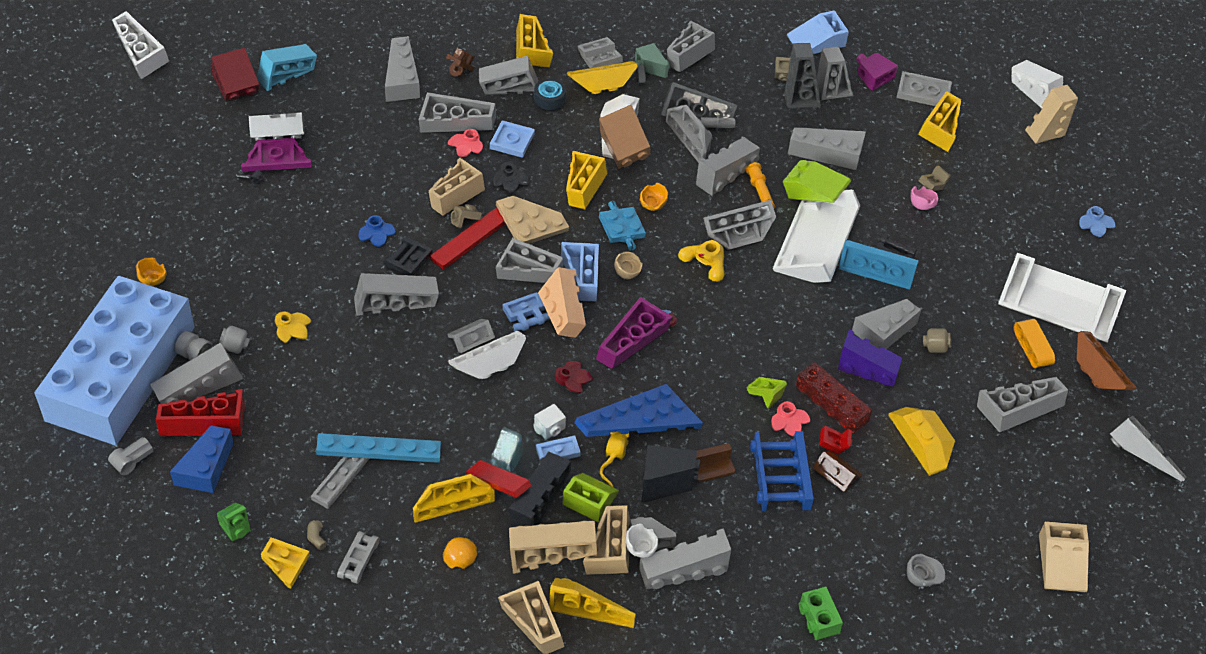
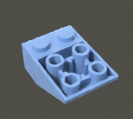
[787,10,849,54]

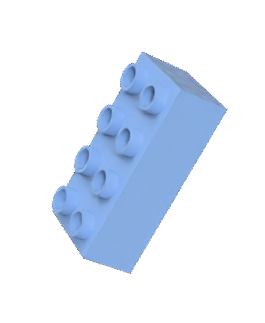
[34,276,195,446]

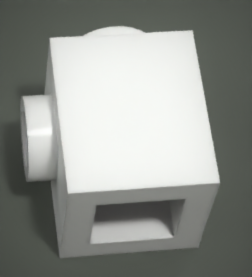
[534,404,566,440]

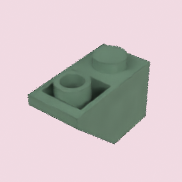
[635,43,670,78]

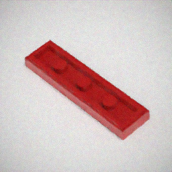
[466,460,532,498]

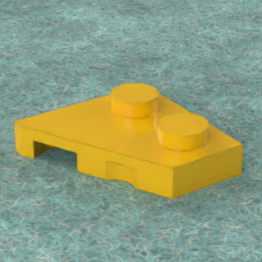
[261,537,310,588]

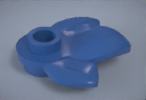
[359,215,395,247]

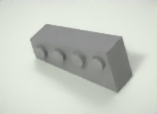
[385,36,420,102]
[419,92,496,133]
[696,137,760,196]
[354,273,439,316]
[150,343,244,404]

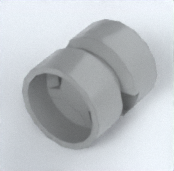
[175,331,213,360]

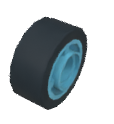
[534,78,567,110]

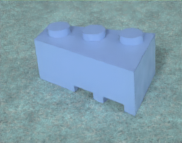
[561,242,599,301]

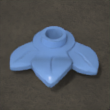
[1079,206,1115,237]

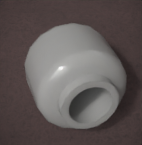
[219,326,250,354]

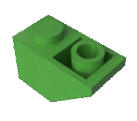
[217,503,251,542]

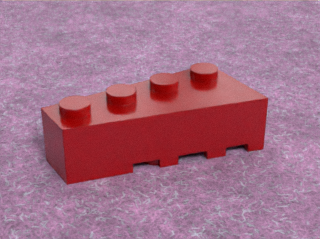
[156,389,245,436]

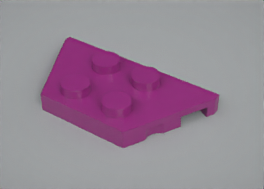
[241,138,312,172]

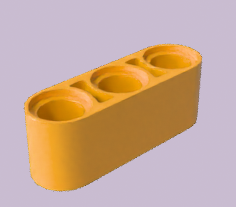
[1014,319,1055,368]

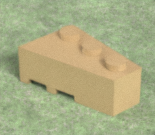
[583,506,630,575]

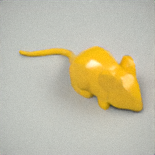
[600,432,629,487]

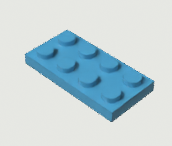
[839,240,918,290]

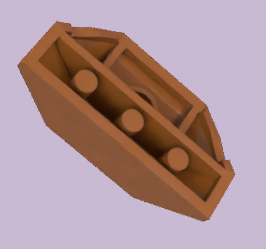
[1077,331,1137,390]

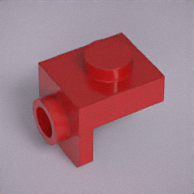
[819,426,852,455]

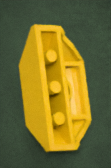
[567,61,637,94]
[888,407,955,476]
[413,474,495,523]

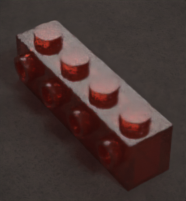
[796,362,872,434]

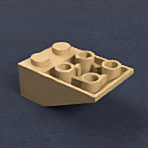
[1039,522,1089,592]

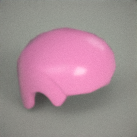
[911,186,939,210]

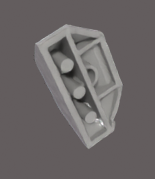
[666,105,712,163]
[703,200,776,250]

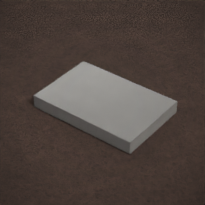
[897,71,952,106]

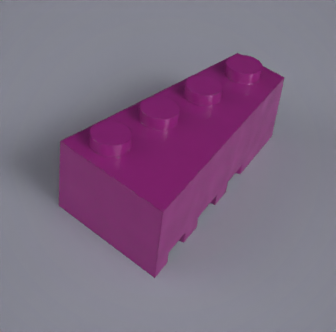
[596,297,672,369]

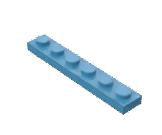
[316,433,441,463]

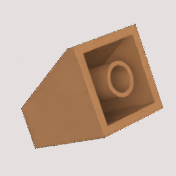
[599,105,651,168]

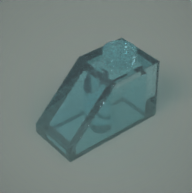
[492,427,522,473]

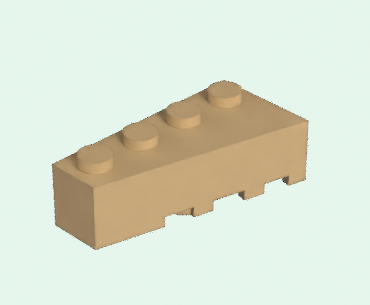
[509,521,597,574]

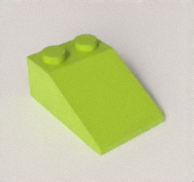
[783,160,851,203]

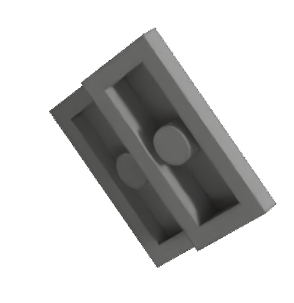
[578,37,623,68]

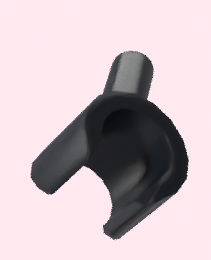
[237,170,263,184]

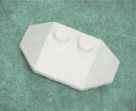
[448,331,526,379]

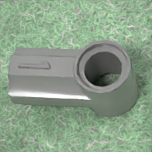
[108,437,154,475]

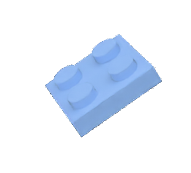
[490,121,535,158]

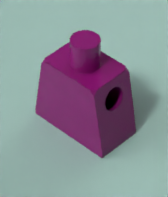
[856,53,898,91]

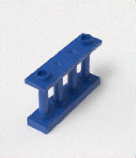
[750,431,814,511]

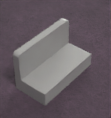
[447,319,495,353]

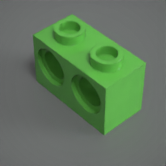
[799,587,843,640]

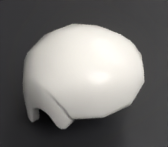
[626,524,658,558]

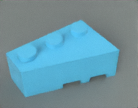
[257,44,317,91]

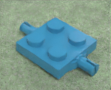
[599,201,646,251]

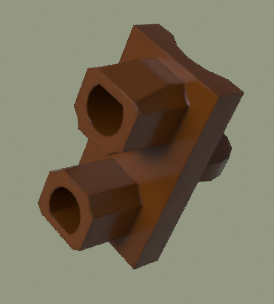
[446,48,475,77]

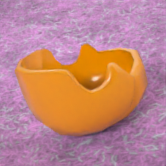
[640,183,668,211]
[136,258,167,286]
[443,537,477,569]

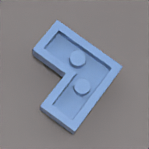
[536,436,581,460]

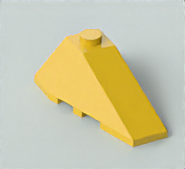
[549,578,636,628]

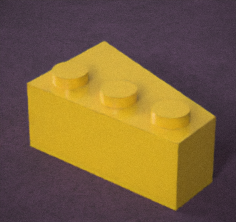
[516,14,553,68]
[918,91,961,152]
[566,151,607,209]

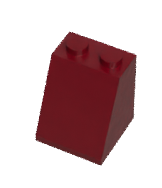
[211,48,259,101]

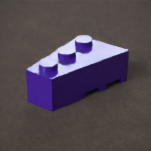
[838,329,902,387]

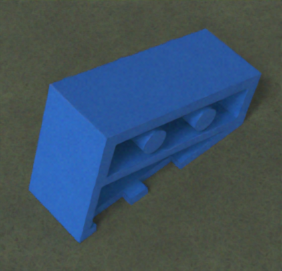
[170,426,233,493]

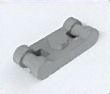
[337,531,380,584]

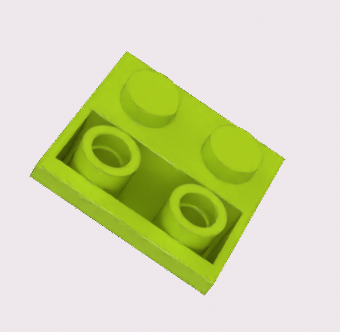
[563,473,619,522]

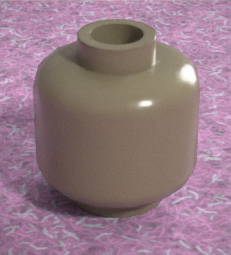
[923,328,951,353]

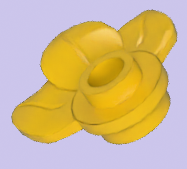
[275,312,311,343]

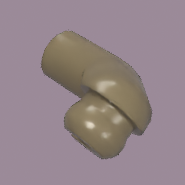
[307,520,327,551]

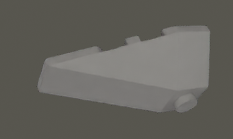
[1110,416,1186,481]

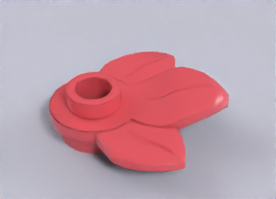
[448,129,483,157]
[771,401,810,436]

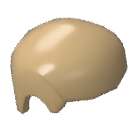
[614,252,643,279]

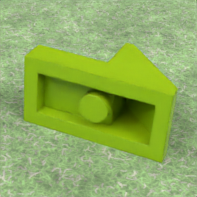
[746,377,787,408]

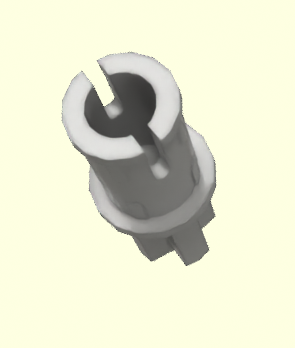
[701,116,735,130]

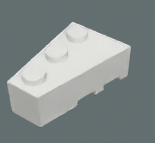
[1012,60,1063,108]

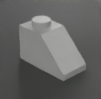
[630,517,676,549]

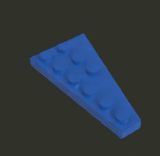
[575,384,703,437]

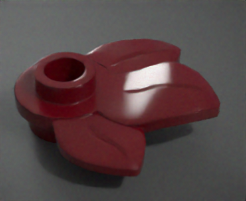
[554,361,593,393]

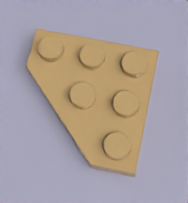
[496,196,569,244]

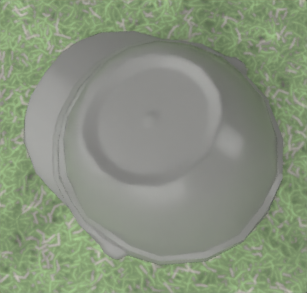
[907,554,945,587]

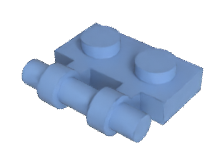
[503,292,550,331]

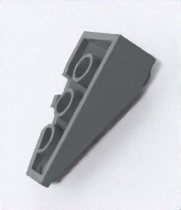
[661,82,737,120]

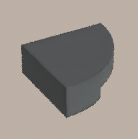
[635,65,646,83]

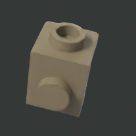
[775,57,790,81]
[919,166,950,191]
[451,204,482,228]

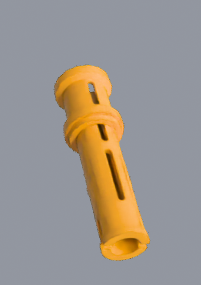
[746,162,775,208]

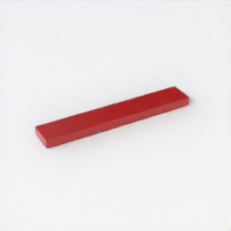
[430,207,506,270]

